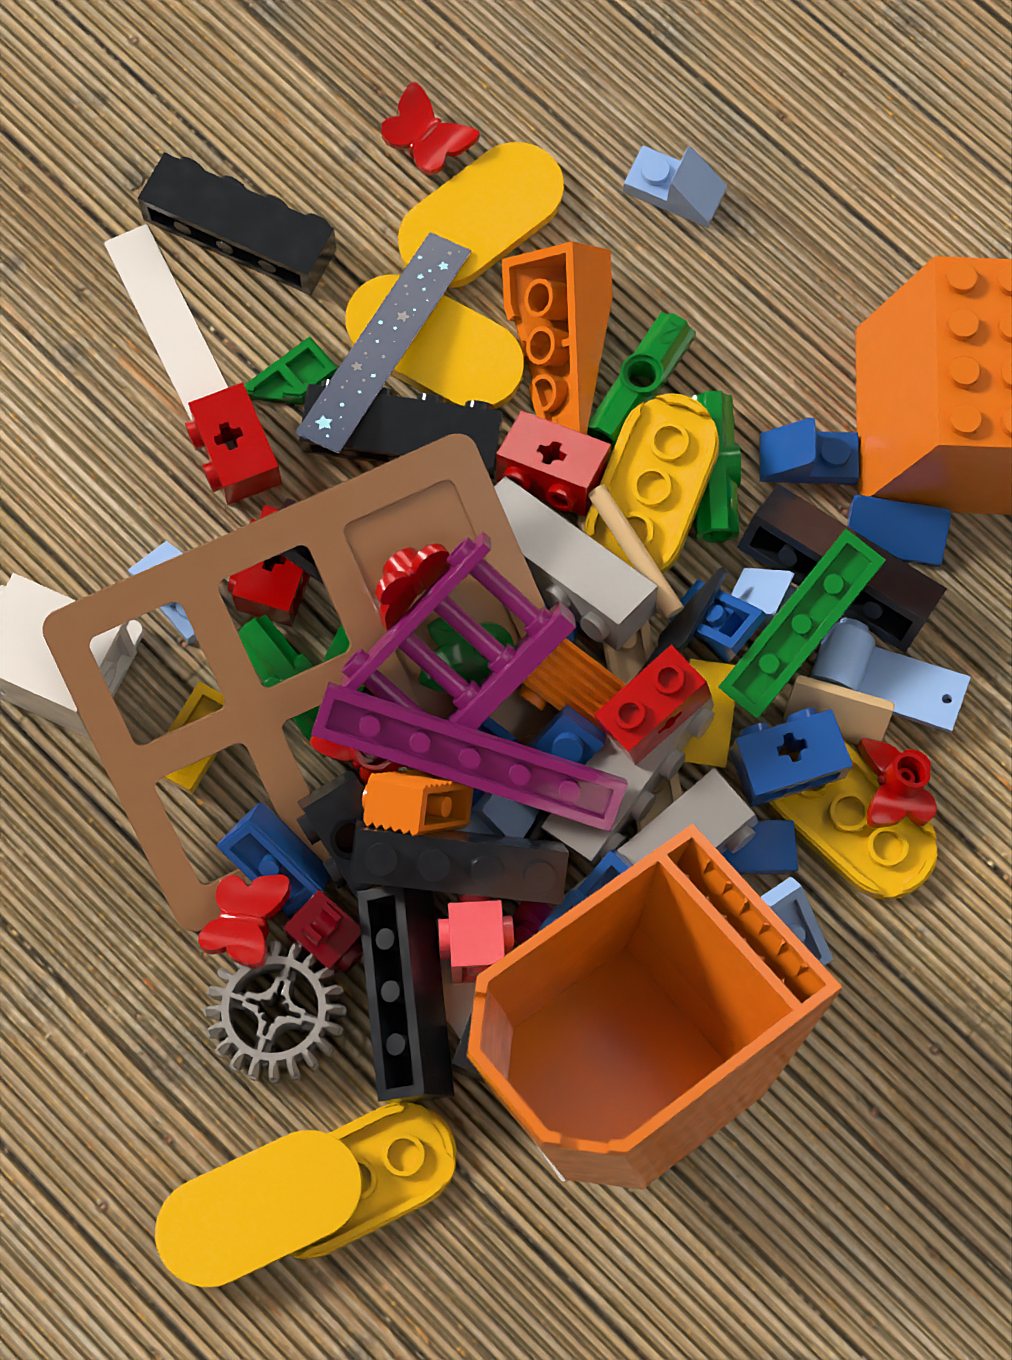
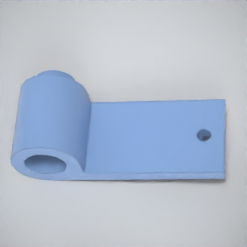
[809,618,971,734]

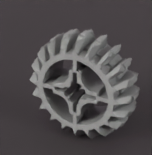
[204,941,347,1084]

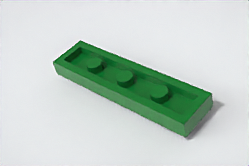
[718,529,886,719]

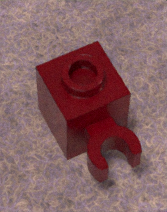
[283,890,363,974]

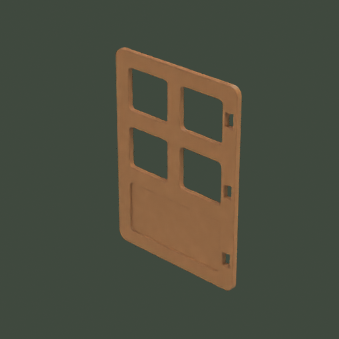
[42,434,559,932]

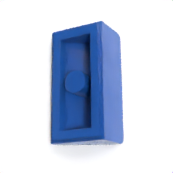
[847,495,951,567]
[216,802,330,917]

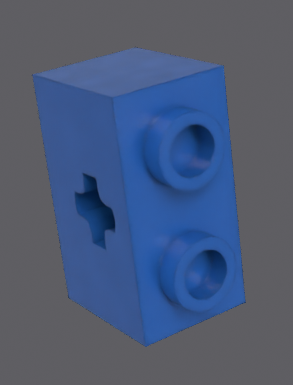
[730,708,853,808]

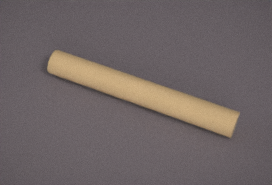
[588,485,684,618]

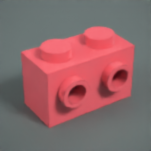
[438,894,514,984]

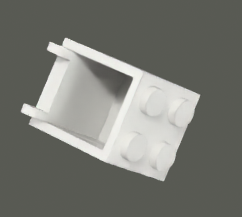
[0,573,143,739]

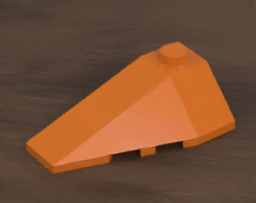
[502,241,613,435]

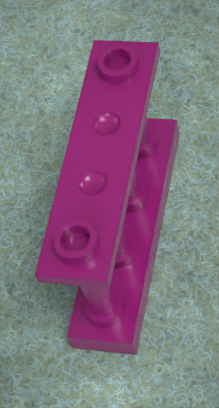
[341,531,576,729]

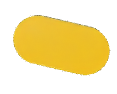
[398,142,564,288]
[345,274,524,409]
[585,393,719,574]
[766,741,938,900]
[289,1102,456,1259]
[155,1130,363,1287]

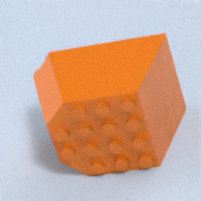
[855,256,1012,515]
[467,823,842,1190]

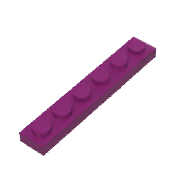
[311,681,628,832]

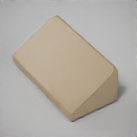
[783,675,895,745]

